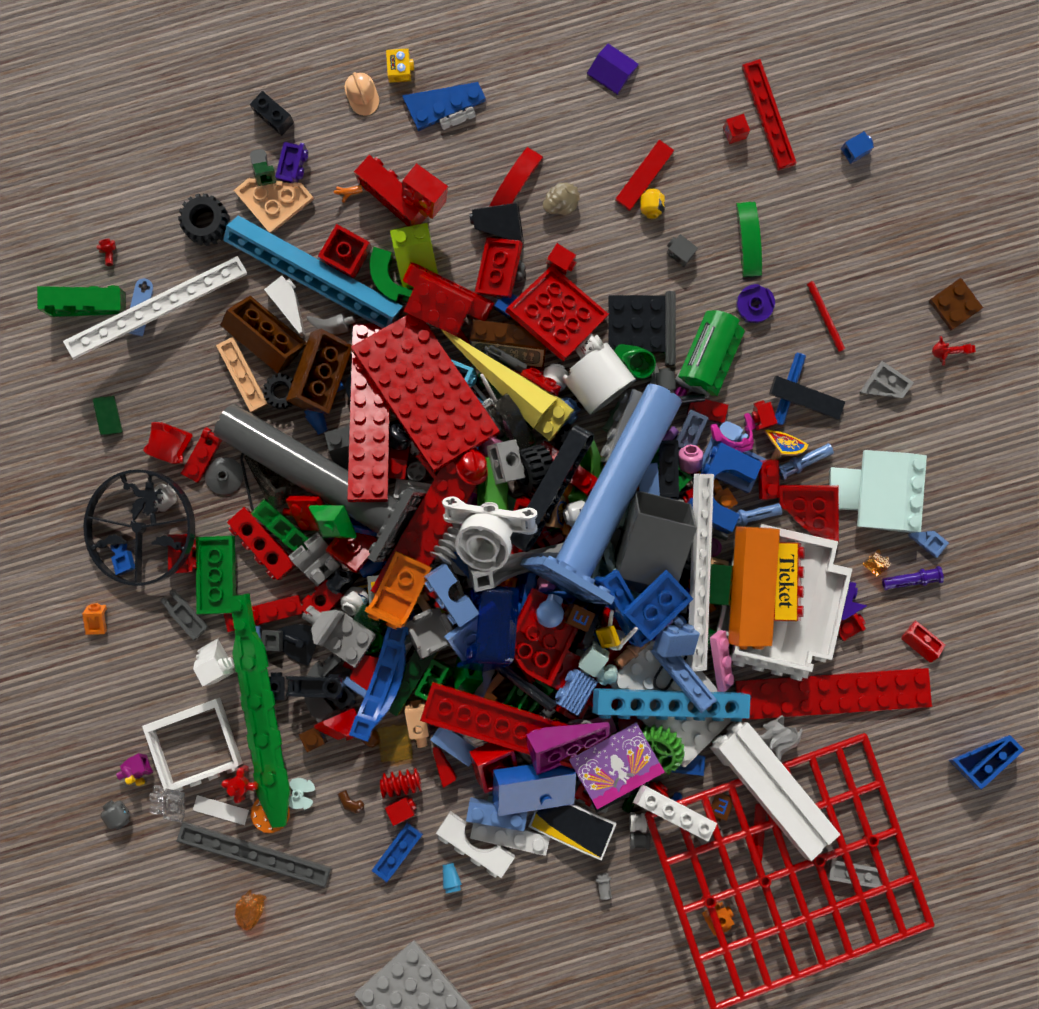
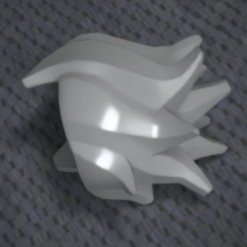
[760,715,803,760]

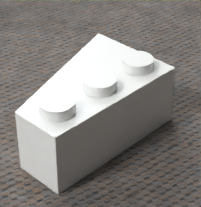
[193,639,235,686]

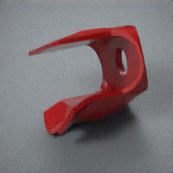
[143,422,193,464]

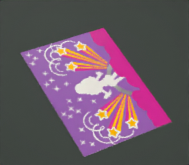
[569,722,665,809]

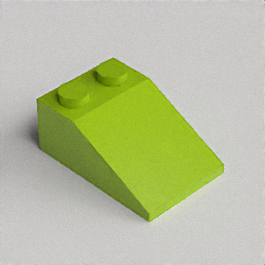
[390,223,438,289]

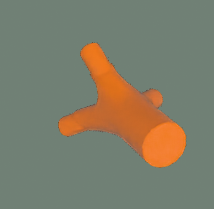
[334,185,363,203]

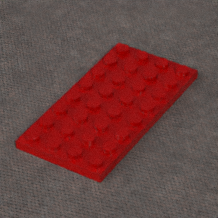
[351,314,500,473]

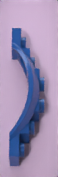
[349,626,409,742]

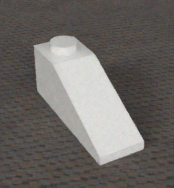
[264,276,305,337]

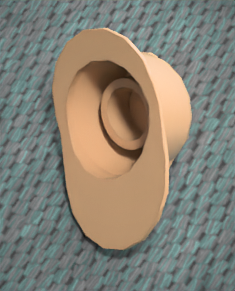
[344,72,379,116]

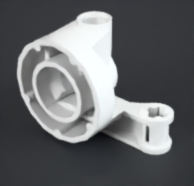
[442,497,538,571]

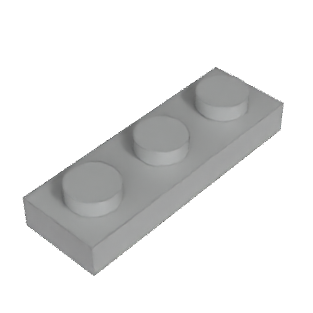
[827,859,889,888]

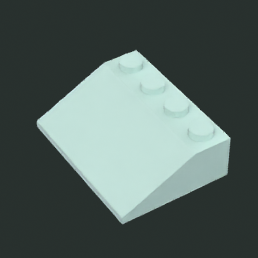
[857,450,927,533]

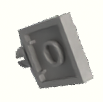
[302,605,377,668]

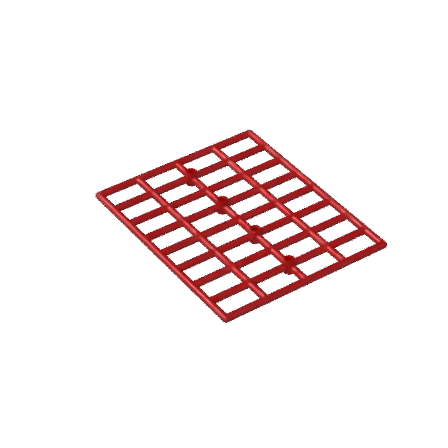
[645,733,935,1009]

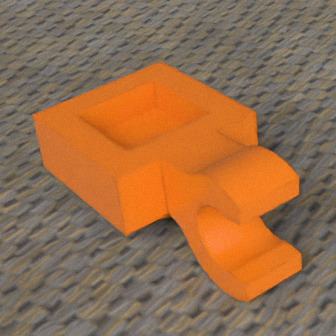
[713,479,738,509]

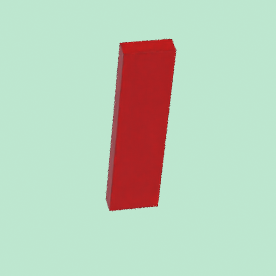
[615,140,674,211]

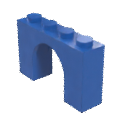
[688,443,763,534]

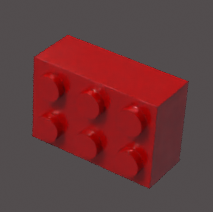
[404,274,474,336]

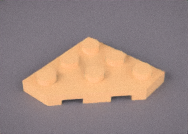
[234,178,314,234]

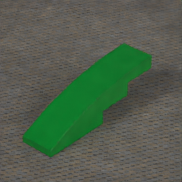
[251,499,309,551]

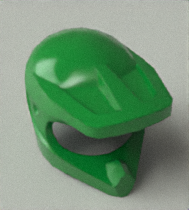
[614,344,656,379]

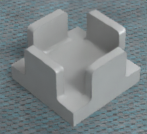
[404,607,453,660]

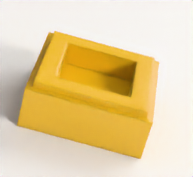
[595,625,621,649]

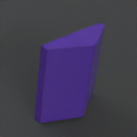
[587,43,639,95]

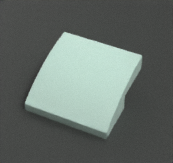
[829,467,861,511]

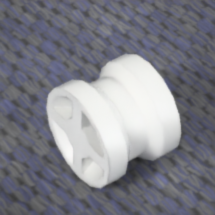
[630,812,647,833]

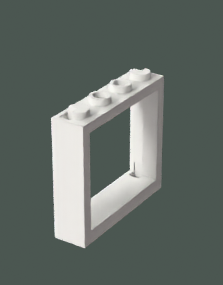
[142,698,243,794]

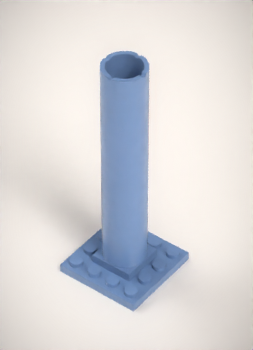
[520,384,682,604]

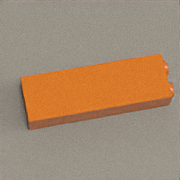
[728,527,780,650]

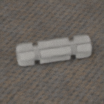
[439,107,476,130]

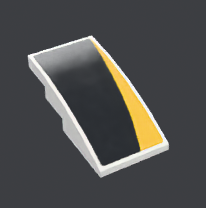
[528,803,616,861]

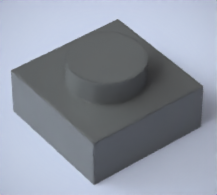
[262,630,283,651]

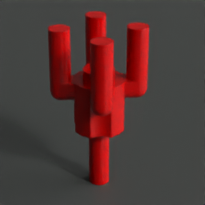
[221,765,259,804]

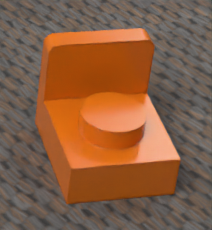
[82,603,107,635]

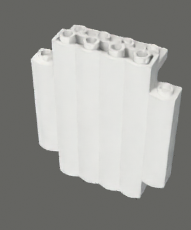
[716,524,852,681]

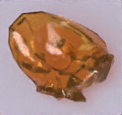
[235,890,267,931]

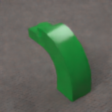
[370,247,413,303]

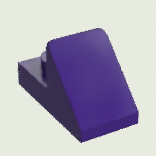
[841,582,867,620]

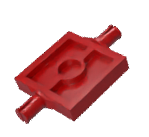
[283,496,324,531]

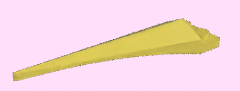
[441,329,574,441]

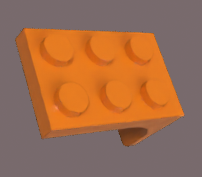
[365,551,432,629]

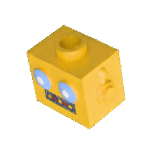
[386,48,414,83]

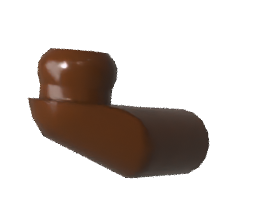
[337,790,364,814]

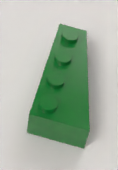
[37,285,126,317]

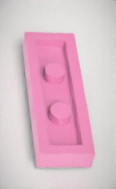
[710,630,734,692]

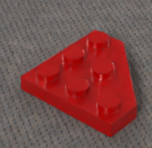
[779,485,839,543]

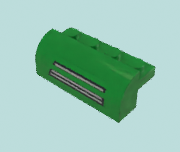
[678,310,745,396]

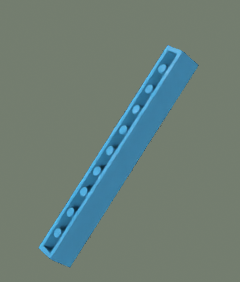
[223,216,403,328]

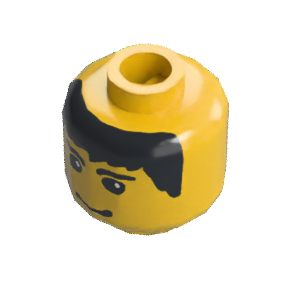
[640,189,665,219]

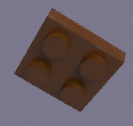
[928,278,983,330]

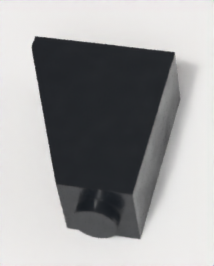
[469,202,524,242]

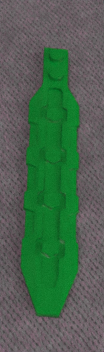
[229,593,290,828]

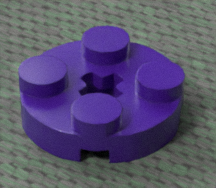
[736,284,775,323]

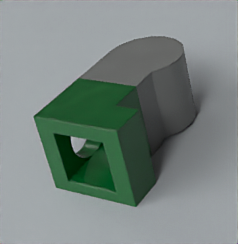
[250,149,276,186]

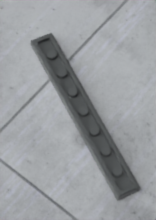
[176,822,332,888]

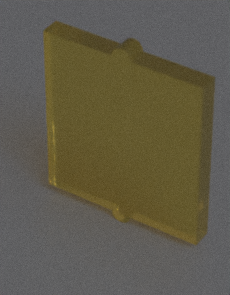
[378,724,413,762]

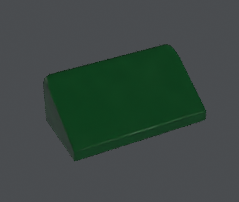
[92,396,123,437]

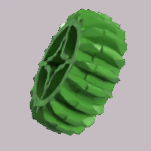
[641,724,685,776]

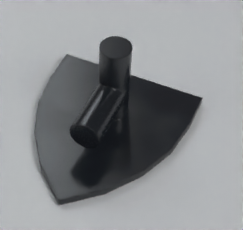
[277,624,316,666]

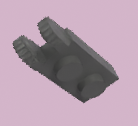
[160,589,210,640]

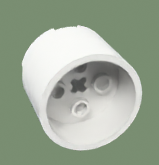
[562,343,636,415]

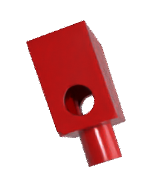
[343,654,379,690]

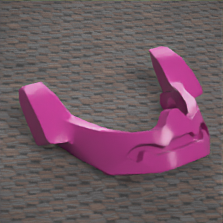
[711,413,756,452]

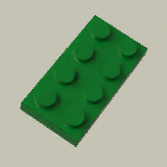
[196,536,236,614]

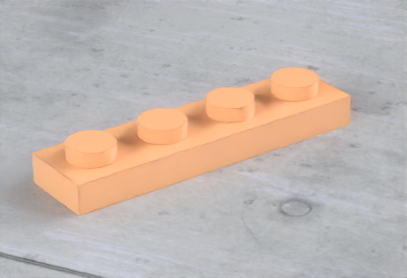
[216,337,269,413]

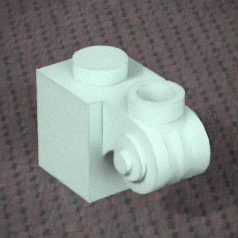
[578,642,618,686]

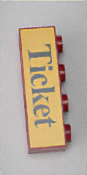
[774,542,805,621]

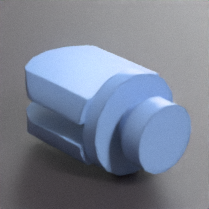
[720,421,748,442]

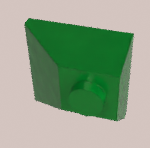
[309,505,357,538]

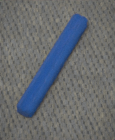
[775,353,806,425]

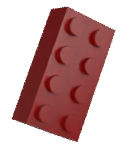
[354,155,428,227]

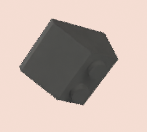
[324,426,350,469]

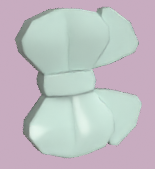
[289,778,315,810]

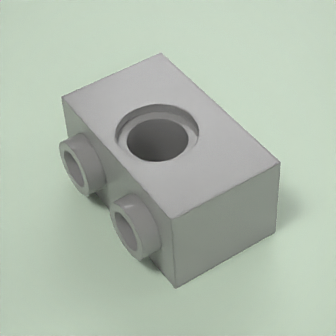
[486,439,525,484]

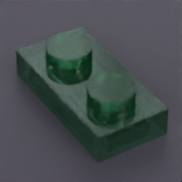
[353,604,388,636]

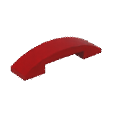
[489,147,543,206]

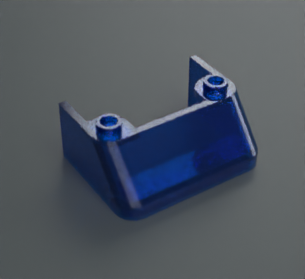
[457,586,519,672]

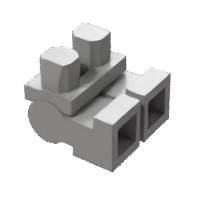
[289,532,342,587]

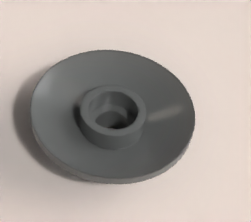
[205,457,243,495]

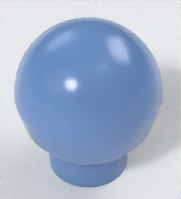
[536,594,564,628]

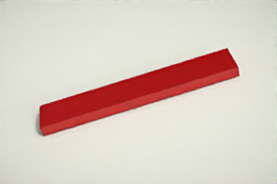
[742,59,797,170]

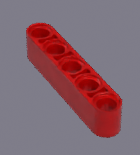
[403,262,494,321]

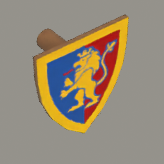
[764,430,809,460]

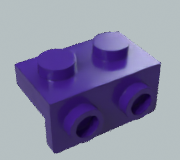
[275,142,309,183]

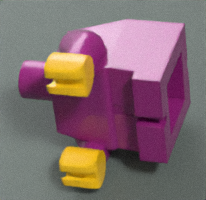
[116,753,153,786]

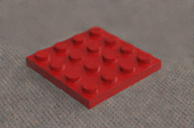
[505,265,609,362]

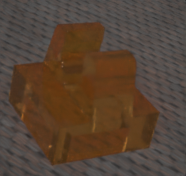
[862,550,891,577]

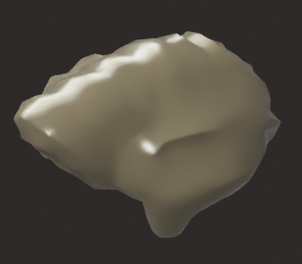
[543,182,580,216]

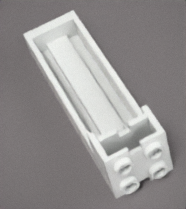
[709,722,840,861]

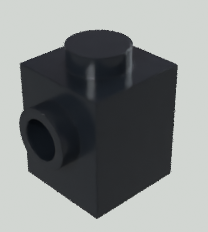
[269,672,288,700]

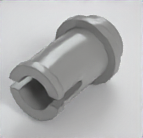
[595,873,612,900]

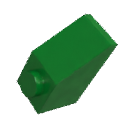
[453,655,483,694]

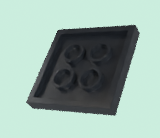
[608,295,666,353]

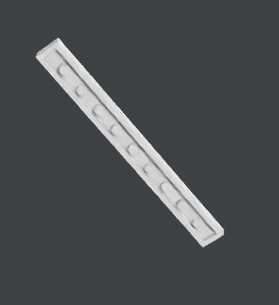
[63,256,247,360]
[687,474,714,672]

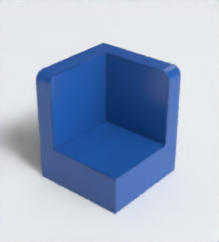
[494,294,518,320]

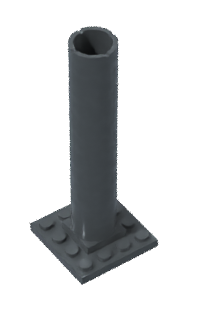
[214,404,428,562]

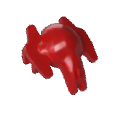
[932,336,976,365]

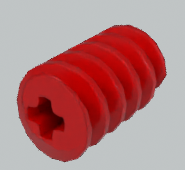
[380,768,422,799]

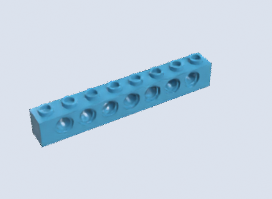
[592,688,750,722]

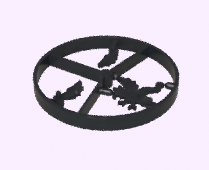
[83,469,195,586]

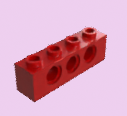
[227,507,296,580]

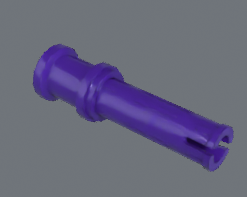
[882,566,944,590]

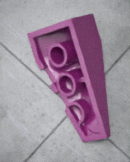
[526,722,610,775]

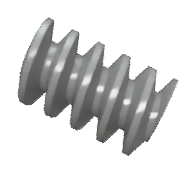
[430,523,462,566]

